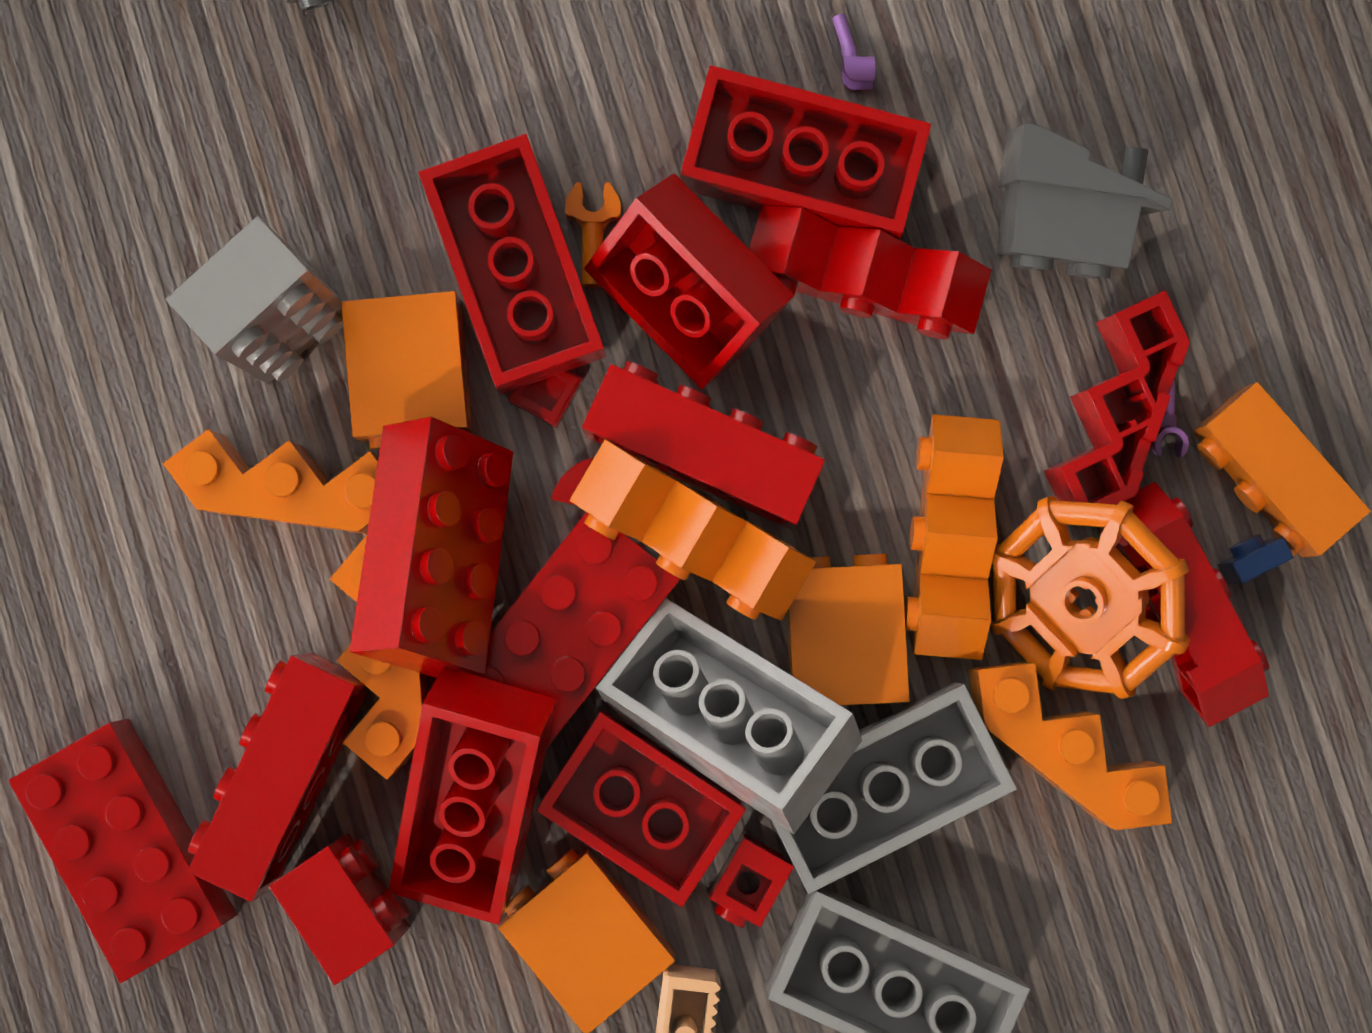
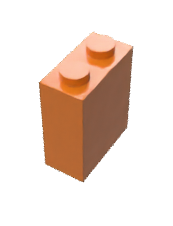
[341,291,473,451]
[786,554,910,705]
[498,847,676,1033]

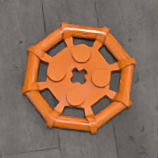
[990,496,1190,699]

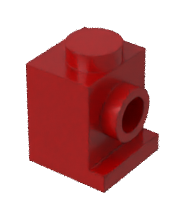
[709,832,794,928]

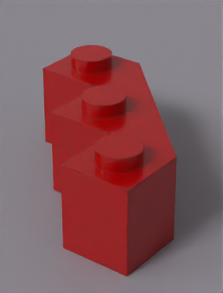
[749,205,992,340]
[1044,290,1190,505]
[1099,482,1270,727]

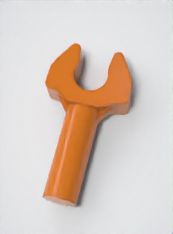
[565,182,621,288]

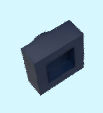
[1217,534,1294,585]

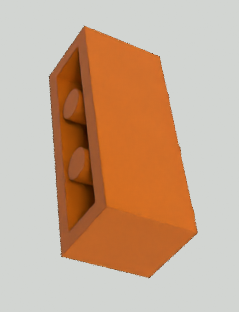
[1191,382,1371,558]

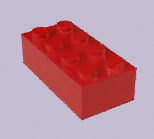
[680,65,931,239]
[418,133,606,395]
[581,361,825,529]
[350,416,514,678]
[475,512,681,750]
[187,653,370,902]
[388,667,557,925]
[8,719,238,984]

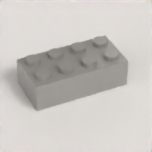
[165,216,343,384]
[596,599,863,834]
[772,682,1017,894]
[765,887,1030,1033]

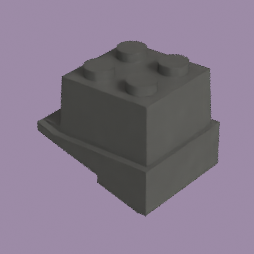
[997,123,1172,279]

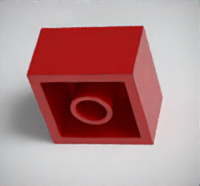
[269,833,411,986]

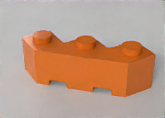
[904,414,1004,660]
[162,429,379,534]
[569,440,817,621]
[329,535,429,780]
[968,662,1172,830]

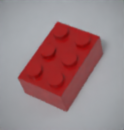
[583,173,795,389]
[536,709,746,907]

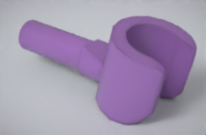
[832,14,875,90]
[1150,380,1189,457]

